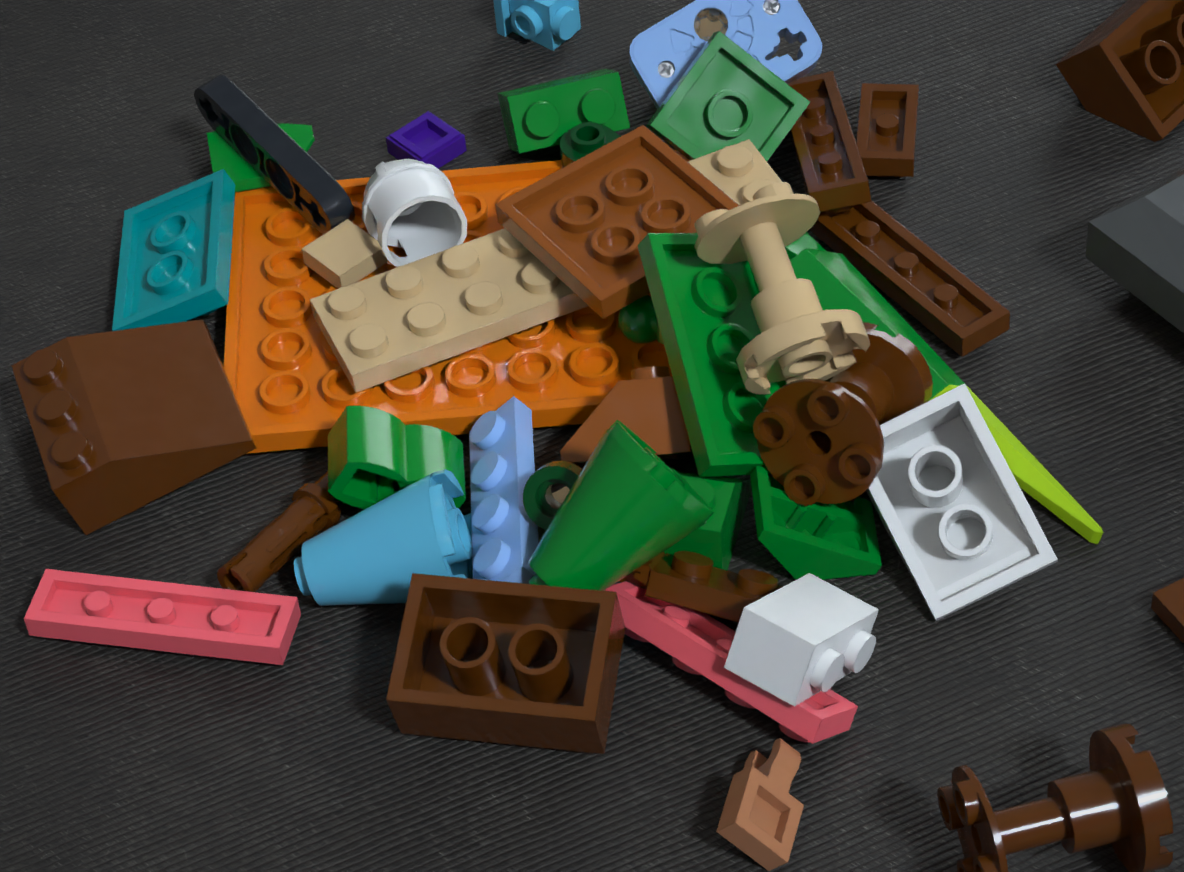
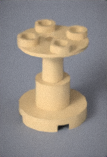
[694,182,870,394]

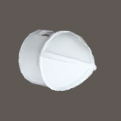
[362,158,467,267]

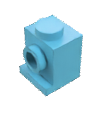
[493,0,581,51]

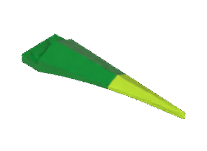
[785,232,1104,545]

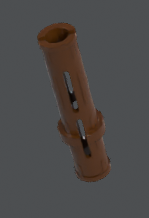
[217,471,348,592]

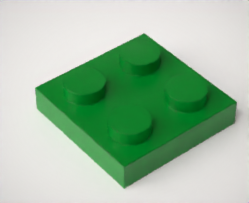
[646,31,810,161]

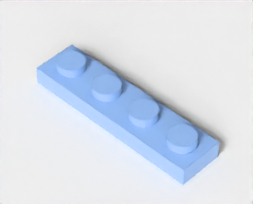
[469,396,539,584]

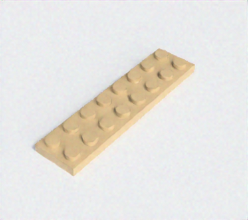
[310,139,782,393]

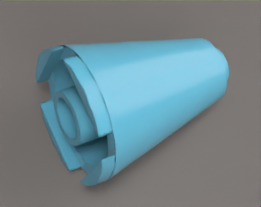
[294,469,473,606]

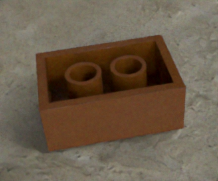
[386,573,625,754]

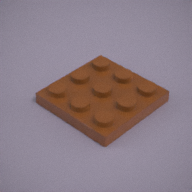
[495,125,740,319]

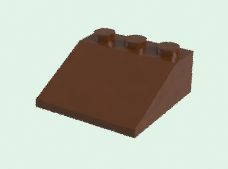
[11,320,256,535]

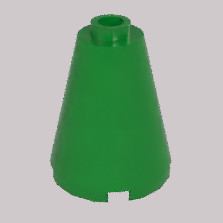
[528,420,714,591]

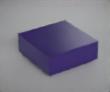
[386,111,467,169]

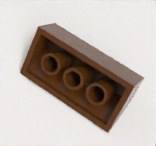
[1055,0,1184,142]

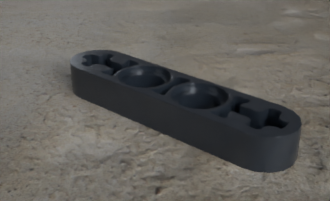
[194,75,355,234]

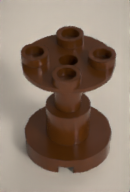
[753,322,933,506]
[937,723,1174,872]

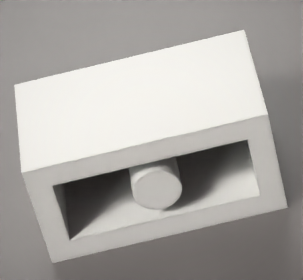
[724,573,879,707]

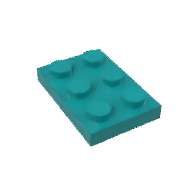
[112,169,236,331]

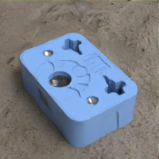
[630,0,822,110]

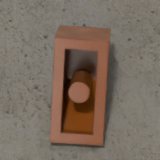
[560,366,691,468]

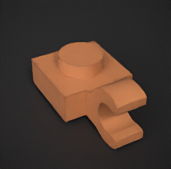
[716,738,804,871]

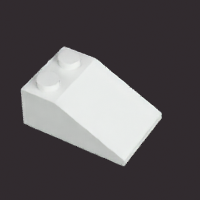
[866,383,1058,621]

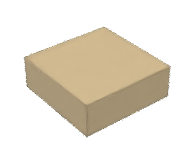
[302,219,388,288]

